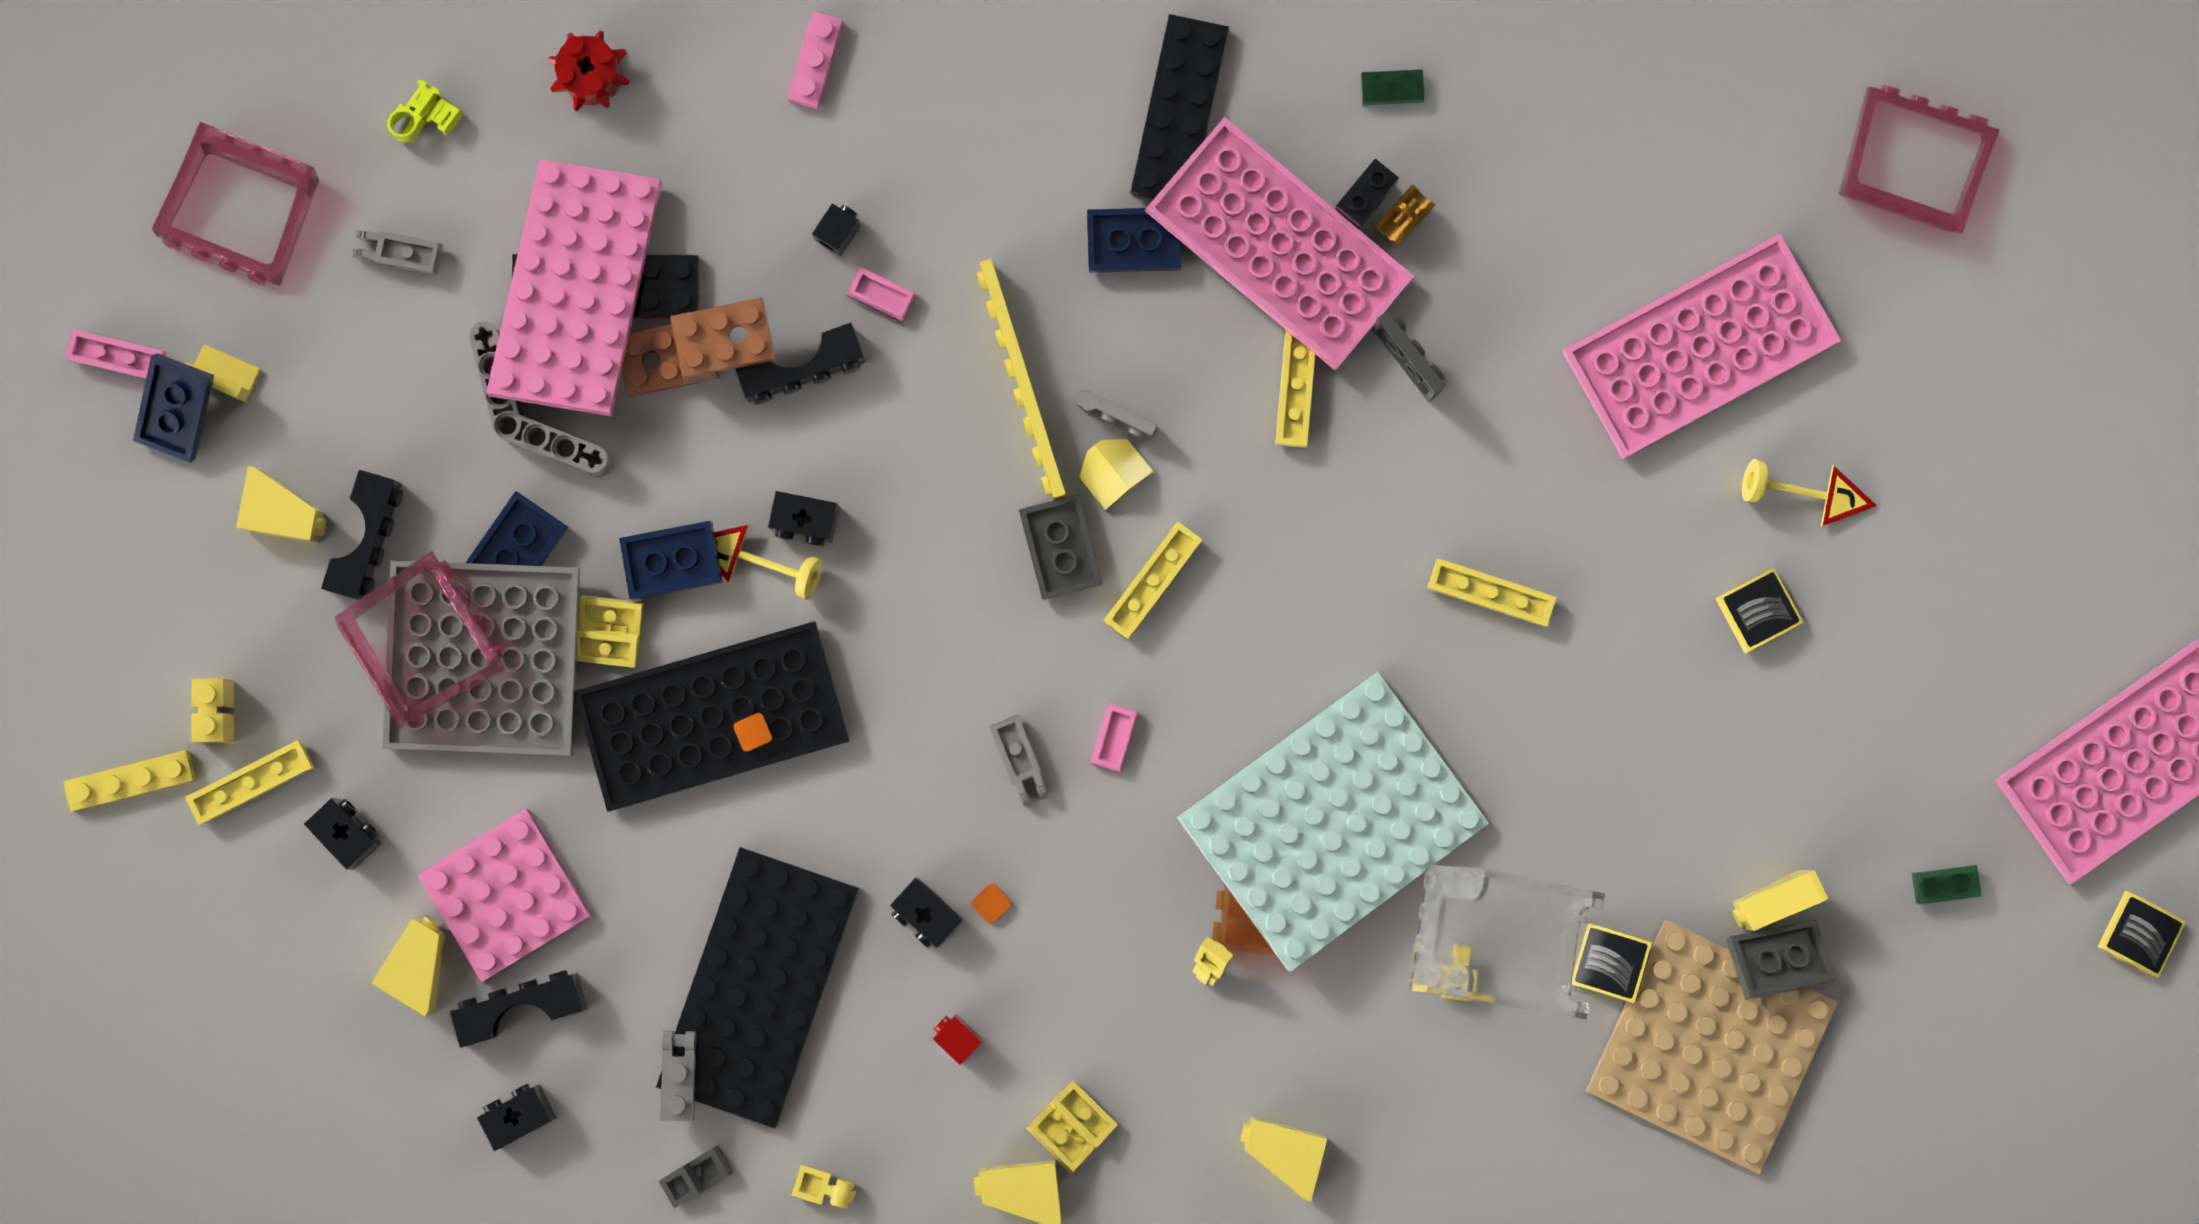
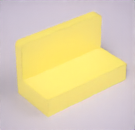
[185,345,260,403]

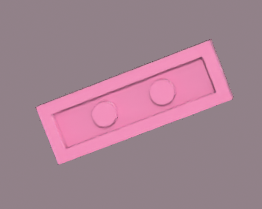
[787,12,843,110]
[65,329,166,379]

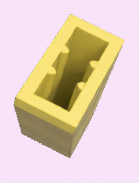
[236,466,326,543]
[1732,870,1829,931]
[372,916,446,1017]
[1240,1117,1327,1201]
[974,1160,1062,1224]

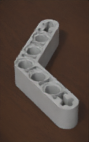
[470,322,613,477]

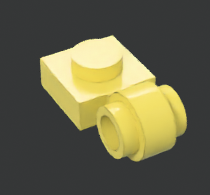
[1192,937,1233,986]
[791,1164,856,1209]

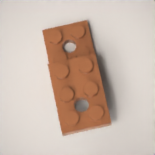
[622,297,776,397]

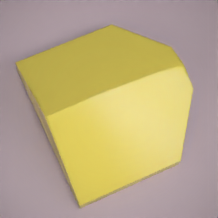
[1079,439,1154,511]

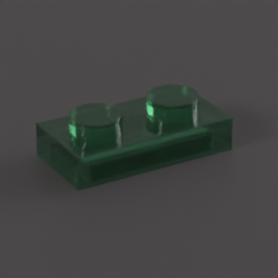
[1360,69,1424,106]
[1911,865,1982,904]

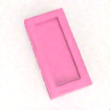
[847,267,916,322]
[1091,703,1138,772]

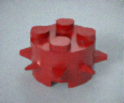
[548,30,630,111]

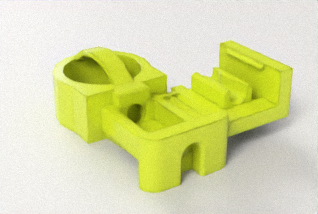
[387,79,464,143]

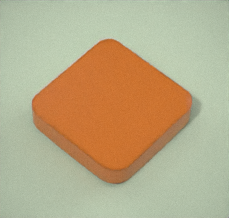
[734,713,773,752]
[971,883,1012,924]

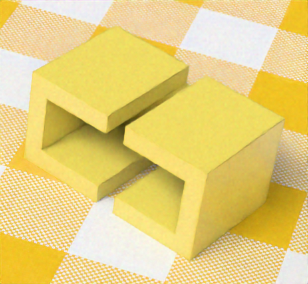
[191,678,234,743]

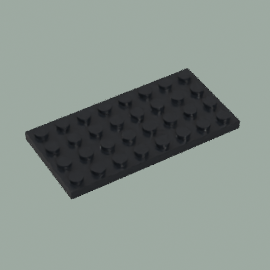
[574,621,850,812]
[656,847,859,1129]

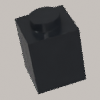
[812,203,860,257]

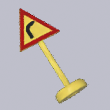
[1742,459,1877,526]
[714,525,823,600]

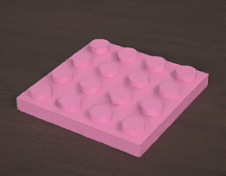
[418,809,592,983]

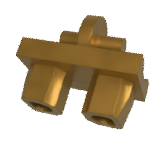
[1375,184,1435,247]

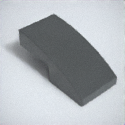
[658,1145,734,1208]

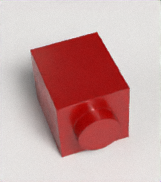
[933,1015,983,1065]

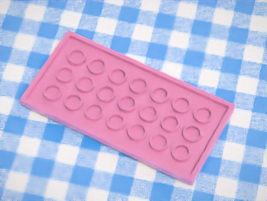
[1145,117,1414,371]
[486,159,662,417]
[1562,233,1841,460]
[1994,639,2199,884]

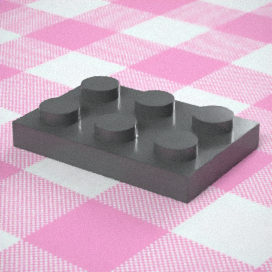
[1371,311,1445,402]
[1019,494,1103,601]
[1726,920,1836,1000]

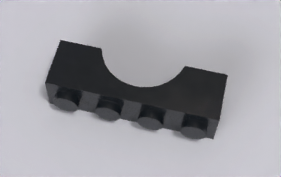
[735,323,866,405]
[321,469,403,602]
[450,970,588,1048]

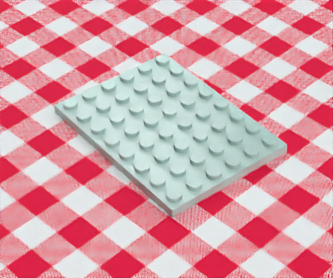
[1176,671,1489,972]

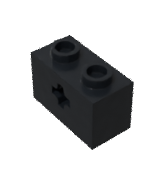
[1335,158,1399,230]
[768,491,840,546]
[304,798,382,870]
[890,877,964,948]
[477,1083,556,1151]

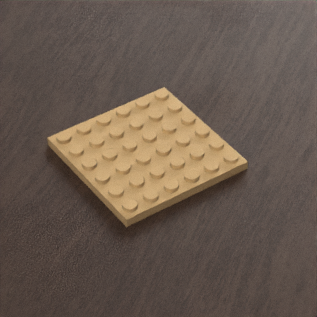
[1585,919,1838,1175]

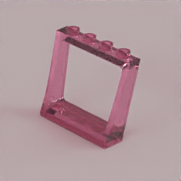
[1839,85,2000,234]
[152,122,319,286]
[334,551,504,729]

